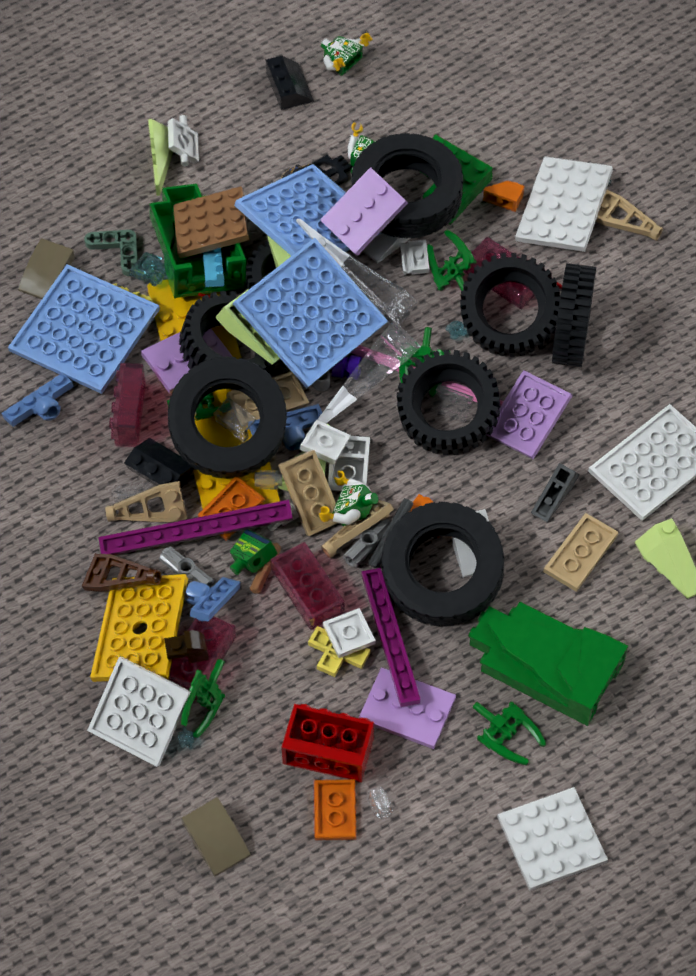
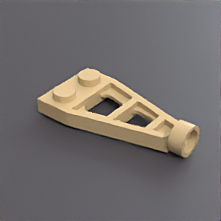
[596,189,663,241]
[105,481,187,522]
[321,500,394,558]

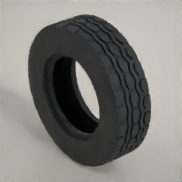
[351,133,463,239]
[168,357,287,479]
[382,502,504,627]

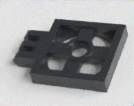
[312,154,353,186]

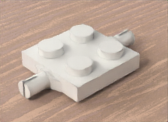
[168,115,199,166]

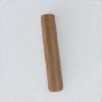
[250,543,282,594]

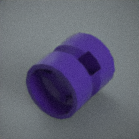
[332,355,362,380]

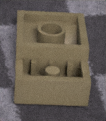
[18,238,75,299]
[181,797,251,877]

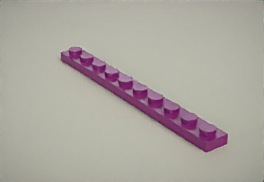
[98,500,293,555]

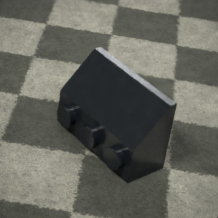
[266,56,314,110]
[124,438,194,488]

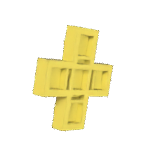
[308,626,371,677]

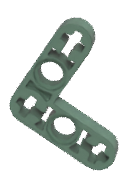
[84,230,138,276]

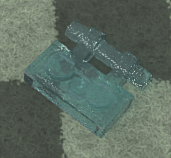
[129,252,167,286]

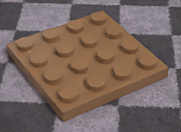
[173,186,249,259]

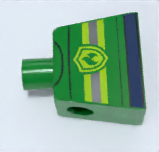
[229,529,278,575]

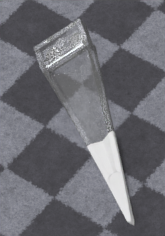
[296,219,418,329]
[305,321,421,436]

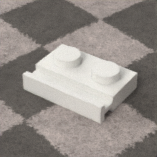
[400,240,430,275]

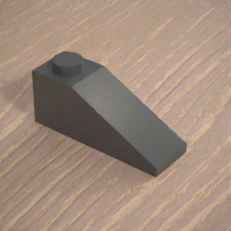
[531,463,580,523]

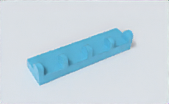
[203,248,224,287]

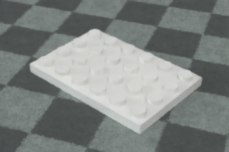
[515,157,613,252]
[588,404,696,521]

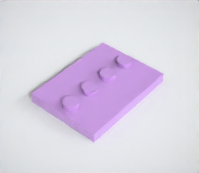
[320,167,408,256]
[141,329,233,394]
[486,370,572,459]
[359,667,456,749]

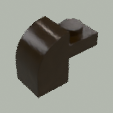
[164,630,209,663]

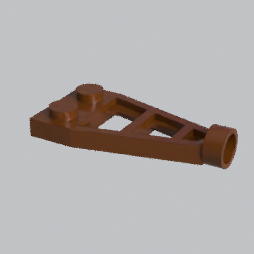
[82,553,162,592]

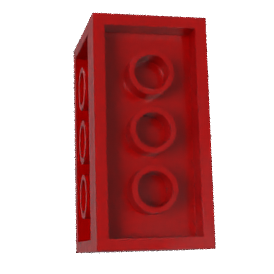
[281,704,374,782]

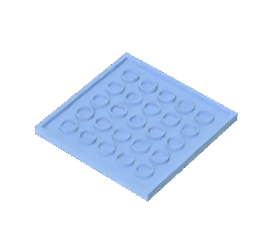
[234,164,382,256]
[233,238,388,389]
[8,264,160,394]

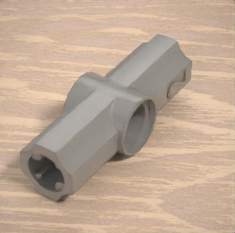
[343,519,390,567]
[159,546,214,587]

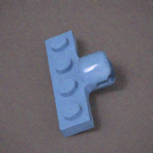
[1,374,74,427]
[248,404,322,451]
[185,577,241,622]

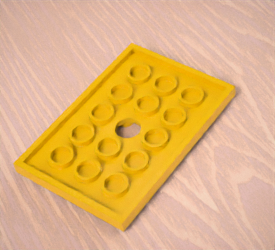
[90,574,188,682]

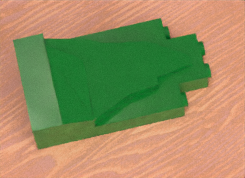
[150,183,246,298]
[468,602,628,726]

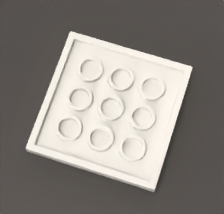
[87,657,191,767]
[498,787,608,890]

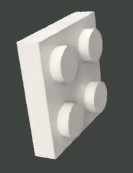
[300,420,351,465]
[323,608,375,658]

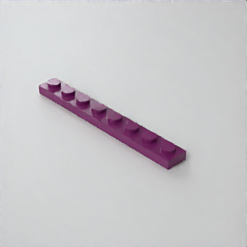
[361,568,421,707]

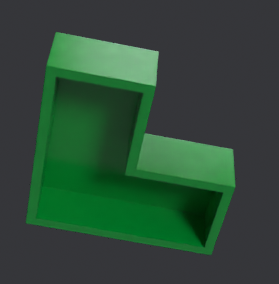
[420,135,493,225]

